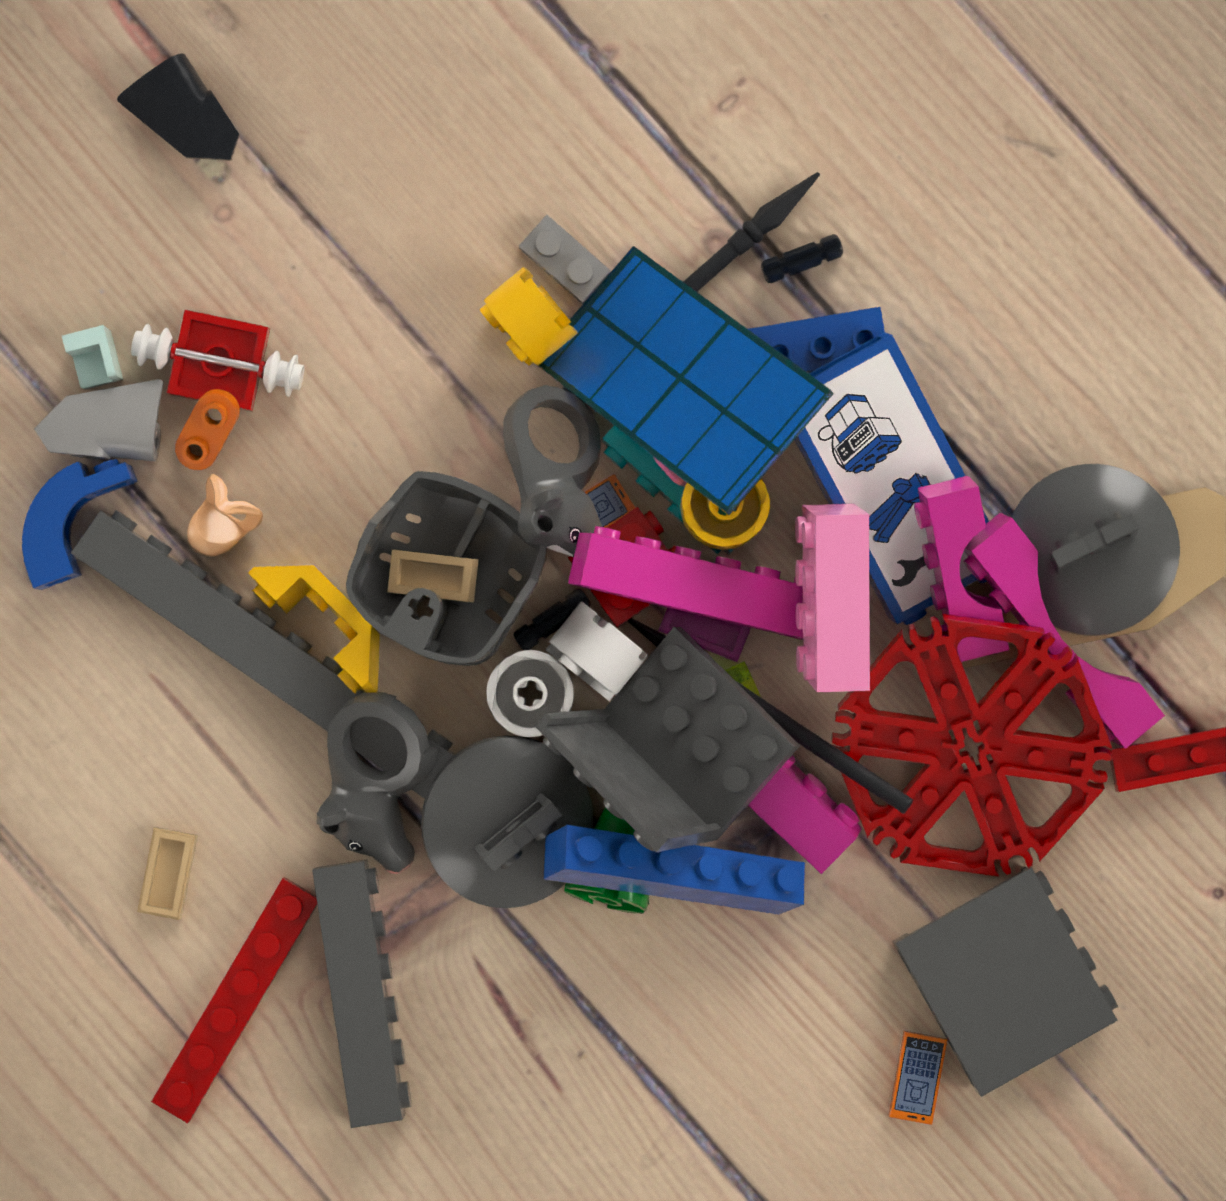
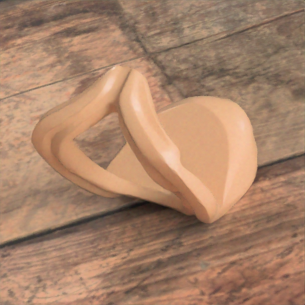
[187,474,263,557]

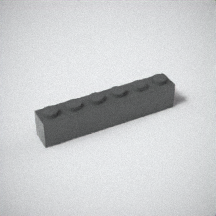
[312,859,412,1128]

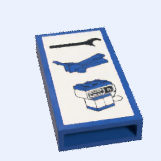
[795,332,989,625]

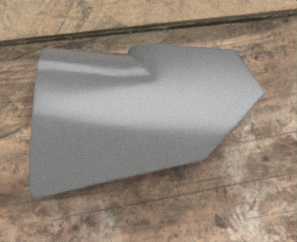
[34,379,164,461]

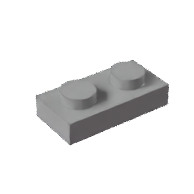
[519,215,611,304]

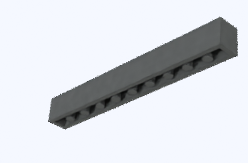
[71,510,455,799]

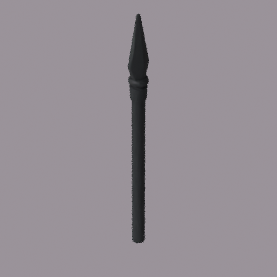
[562,172,820,393]
[628,618,913,814]

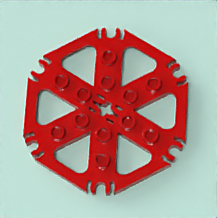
[831,614,1113,877]

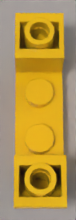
[248,565,380,694]

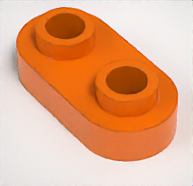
[175,389,240,470]

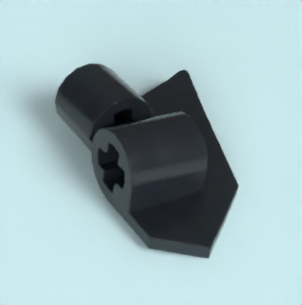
[117,53,240,161]

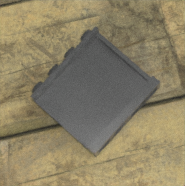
[892,867,1118,1097]

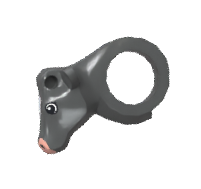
[503,385,603,557]
[317,692,438,874]

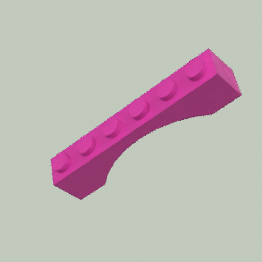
[963,513,1165,749]

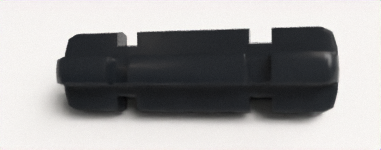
[761,234,844,283]
[513,589,591,650]

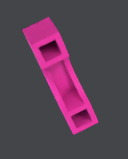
[914,476,1009,662]

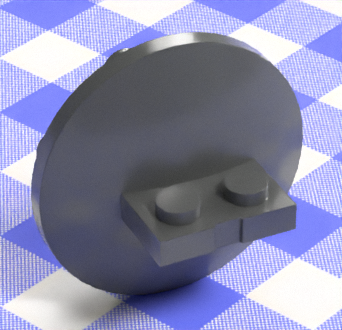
[1012,464,1180,636]
[421,736,593,908]

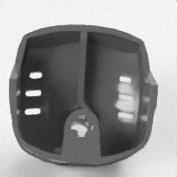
[346,471,547,666]

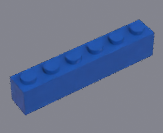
[544,825,805,915]

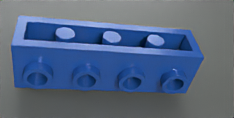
[746,307,885,374]

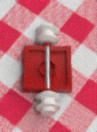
[131,310,305,412]

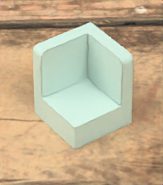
[62,325,123,390]

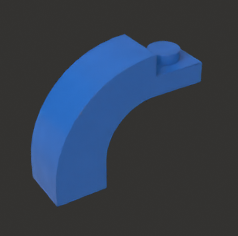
[22,459,138,590]

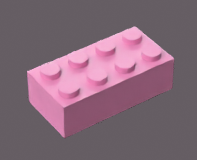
[795,504,870,692]

